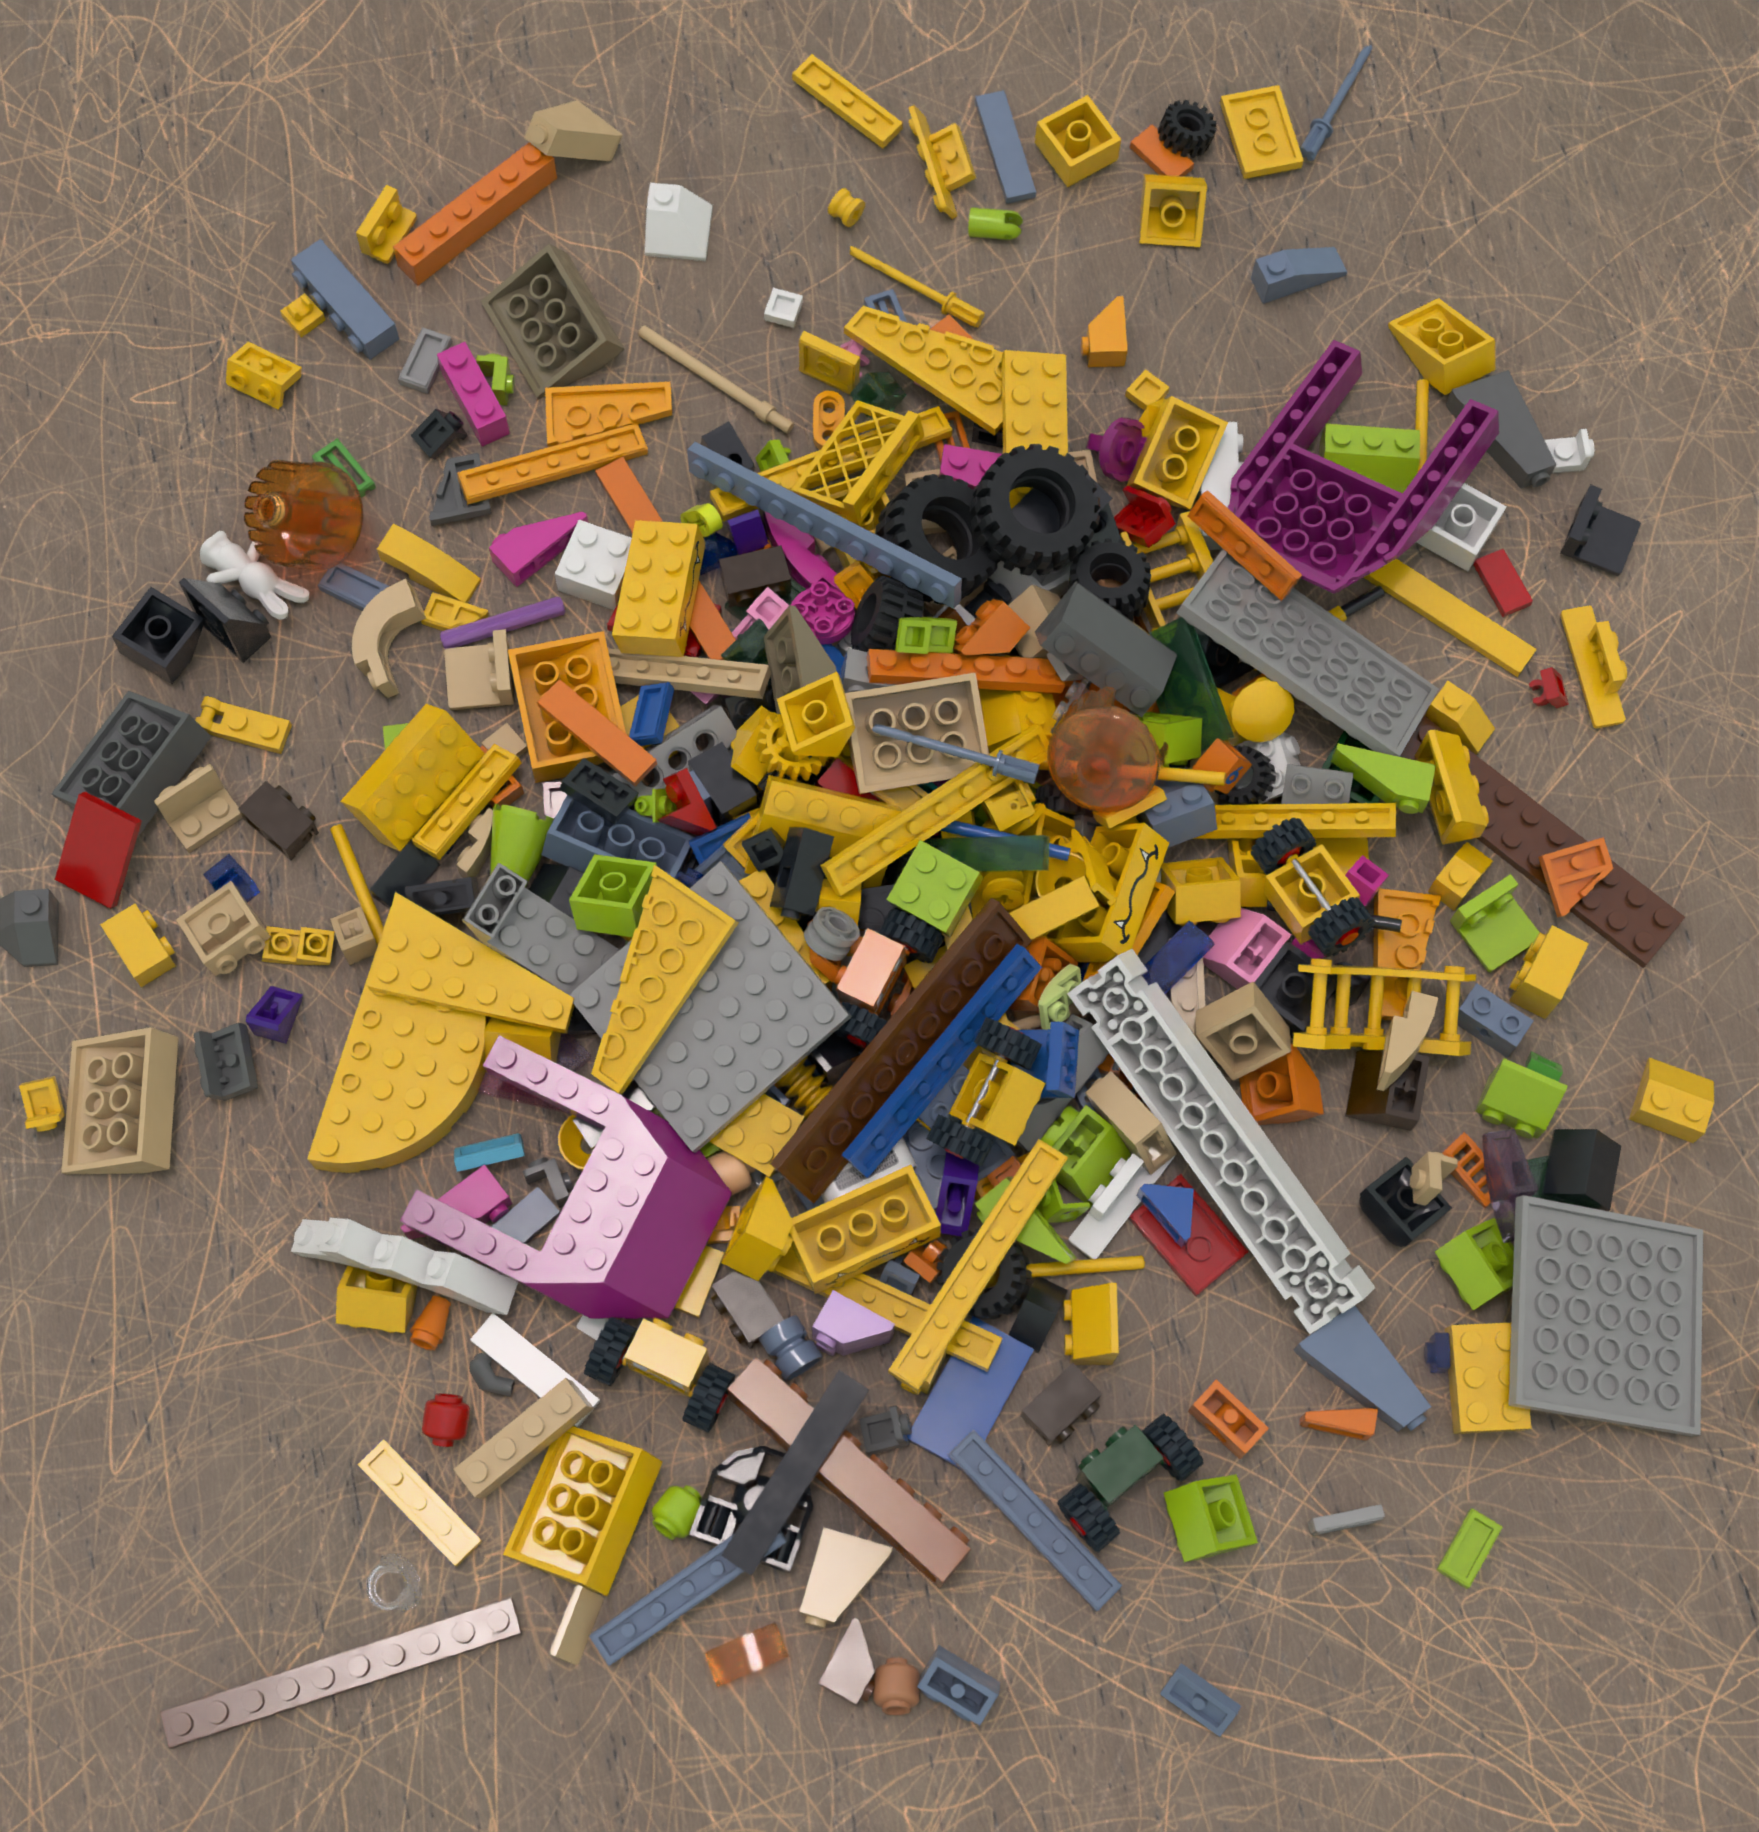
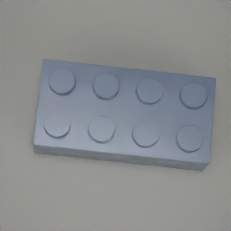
[542,795,695,880]

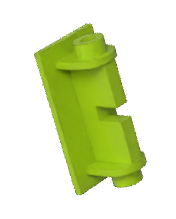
[634,788,677,823]

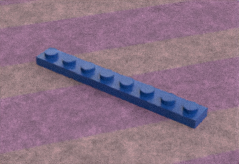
[842,944,1042,1178]

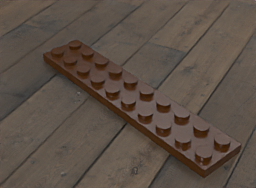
[1400,715,1685,968]
[770,898,1032,1204]

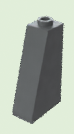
[1446,370,1557,489]

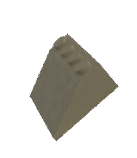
[481,243,625,399]

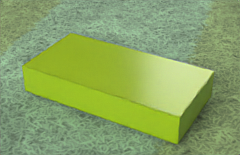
[1436,1508,1503,1589]

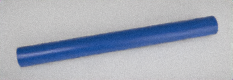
[940,820,1071,861]

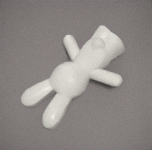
[200,531,309,620]

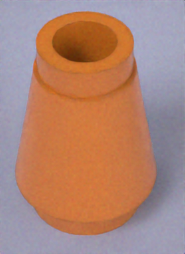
[410,1296,451,1351]

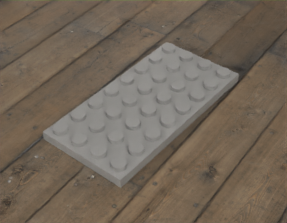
[1176,549,1439,757]

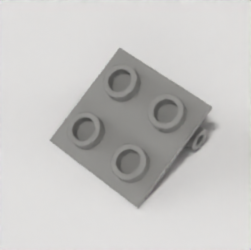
[1281,764,1353,804]

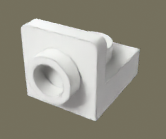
[1545,429,1594,473]

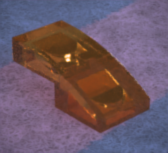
[704,1623,789,1687]

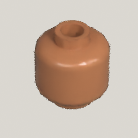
[873,1657,920,1715]

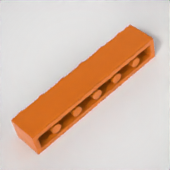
[393,142,557,286]

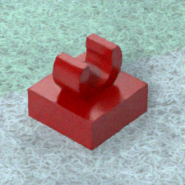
[1529,667,1569,709]

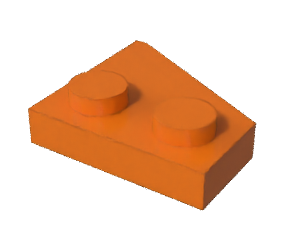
[1538,837,1614,918]

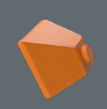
[1239,1044,1324,1125]

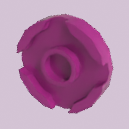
[1086,417,1147,482]

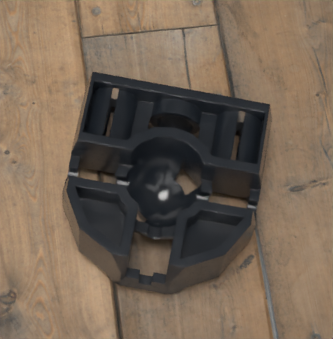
[689,1446,813,1573]

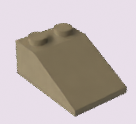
[764,605,837,715]

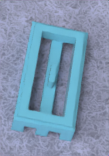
[454,1133,525,1172]

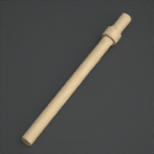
[638,325,794,434]

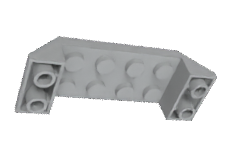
[462,863,620,995]

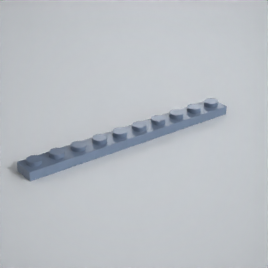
[687,442,962,609]

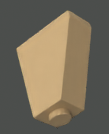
[524,100,623,161]
[1085,1071,1177,1175]
[800,1528,892,1629]

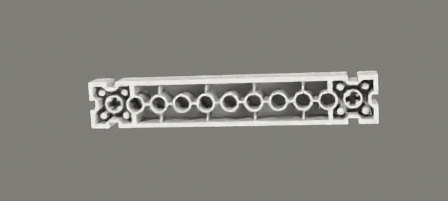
[1067,949,1375,1334]

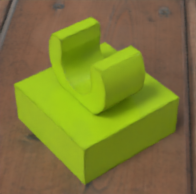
[755,439,791,472]

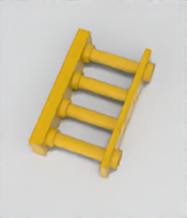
[1120,511,1213,647]

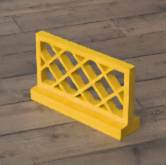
[791,400,924,526]

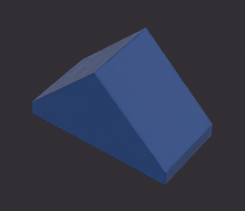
[1136,1184,1194,1248]

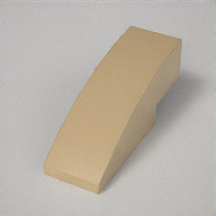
[1377,991,1439,1091]

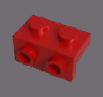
[1114,485,1176,548]

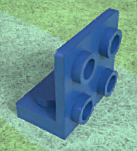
[1011,1022,1079,1098]

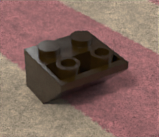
[1345,1050,1430,1131]

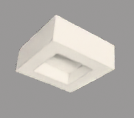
[764,288,803,328]

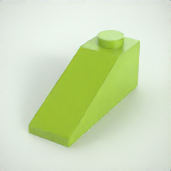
[1331,743,1436,814]
[975,1177,1077,1264]

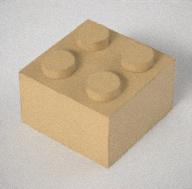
[1196,982,1291,1081]

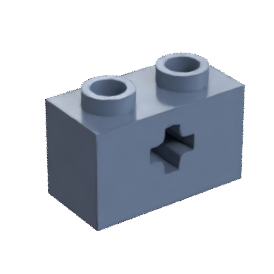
[1458,983,1534,1058]

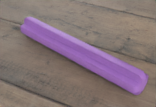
[440,596,565,649]

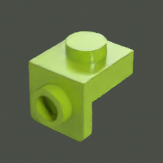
[476,353,515,405]

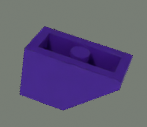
[935,1152,979,1237]

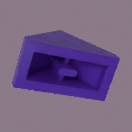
[725,509,769,555]
[246,986,303,1044]

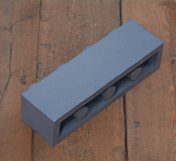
[291,239,399,360]

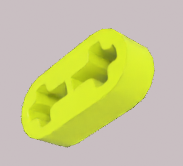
[680,503,723,537]

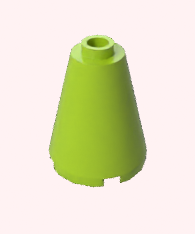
[490,804,554,887]

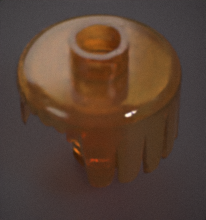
[243,459,364,571]
[1047,687,1169,813]

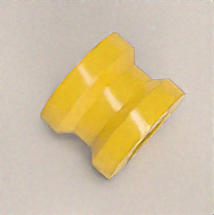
[828,188,865,228]

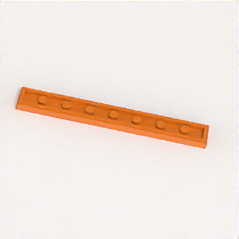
[595,457,742,661]

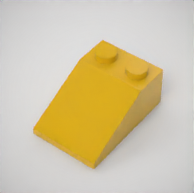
[1388,298,1496,395]

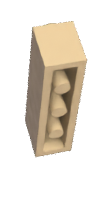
[453,1378,594,1499]

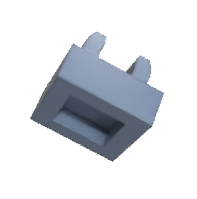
[879,1256,920,1296]

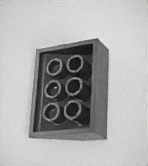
[51,691,212,838]

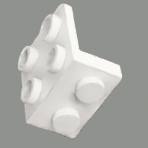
[1235,732,1301,804]

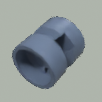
[759,1315,823,1381]

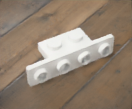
[1068,1153,1175,1259]

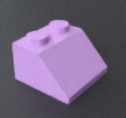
[812,1290,895,1356]

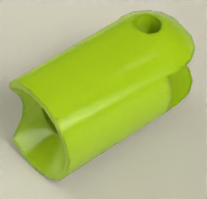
[968,207,1023,240]

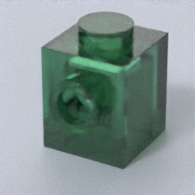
[849,372,907,418]

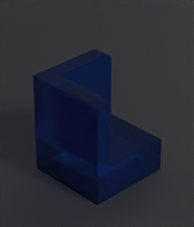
[203,854,260,903]

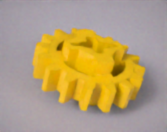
[755,714,828,781]

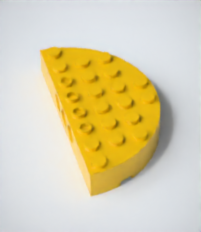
[307,907,490,1173]

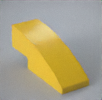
[377,523,481,603]

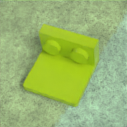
[1450,874,1539,973]

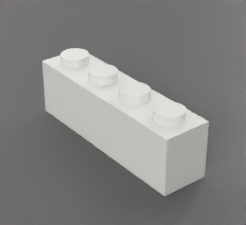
[1197,422,1243,550]

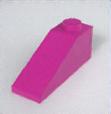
[489,511,588,587]
[400,1165,512,1240]

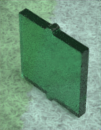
[721,618,769,665]

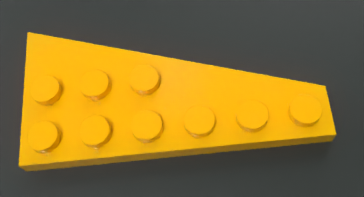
[844,306,1003,436]
[591,865,739,1094]
[367,892,575,1034]

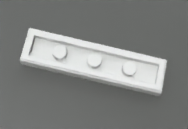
[470,1313,600,1428]

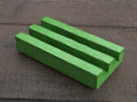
[312,438,376,505]

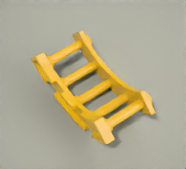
[1293,958,1476,1056]

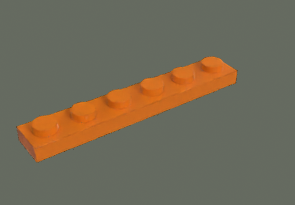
[866,649,1065,693]

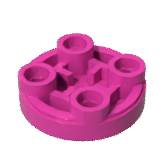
[791,581,854,644]

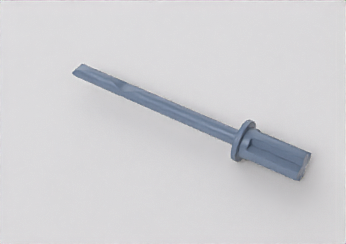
[1300,45,1372,161]
[872,724,1040,784]

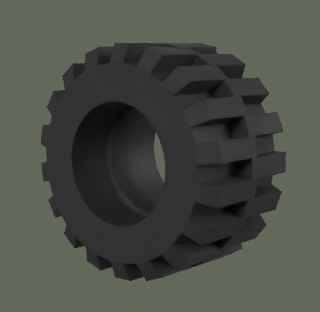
[1068,539,1151,622]
[851,576,924,652]
[937,1228,1031,1319]

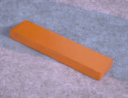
[1187,490,1302,601]
[537,679,657,787]

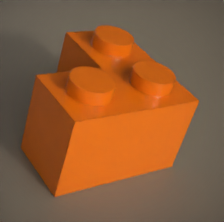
[1009,937,1078,1012]

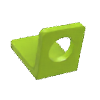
[1037,1180,1091,1223]

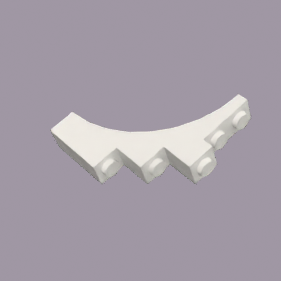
[291,1218,518,1315]

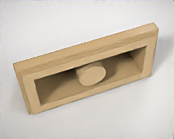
[550,1585,604,1665]

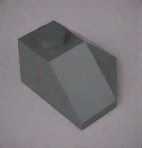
[0,889,59,967]

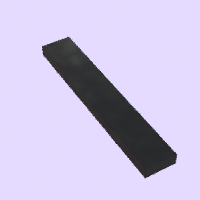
[721,1370,870,1576]

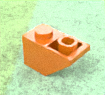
[953,599,1030,655]

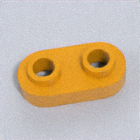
[813,391,845,450]

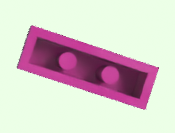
[437,342,510,447]

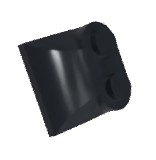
[1359,1156,1452,1247]

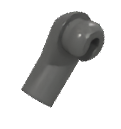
[469,1353,515,1397]

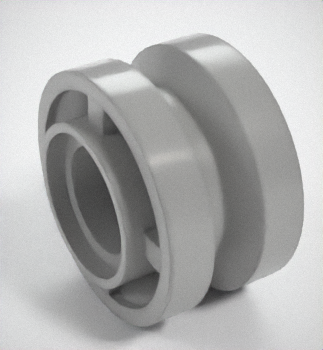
[804,907,860,961]

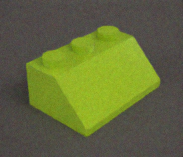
[1319,424,1420,493]

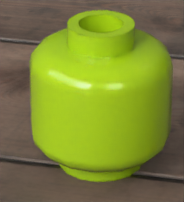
[651,1485,702,1540]

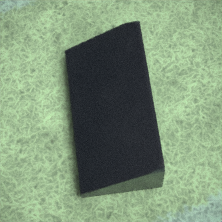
[370,840,440,909]

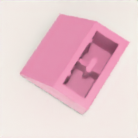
[1203,908,1292,989]

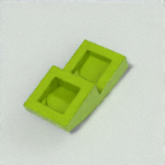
[895,617,957,654]

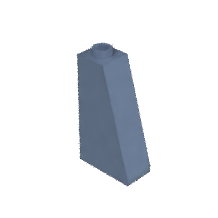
[1293,1305,1431,1432]

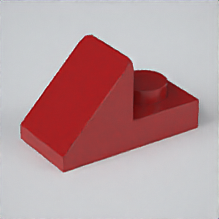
[657,768,717,836]

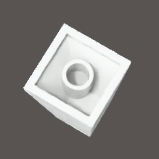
[645,183,712,261]

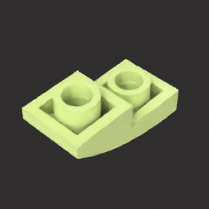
[1038,963,1082,1029]

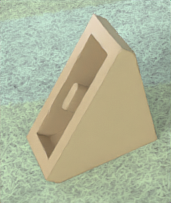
[330,906,378,965]

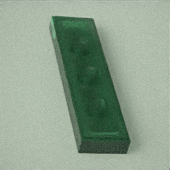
[927,835,1050,872]

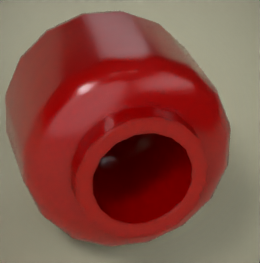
[422,1393,470,1447]

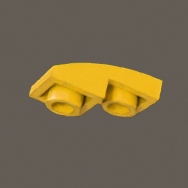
[262,926,335,965]

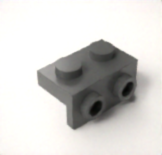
[194,1022,258,1101]

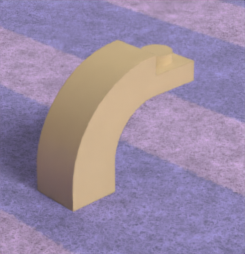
[352,579,426,698]

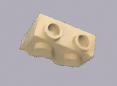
[176,881,271,976]

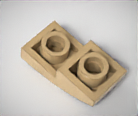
[456,808,493,878]

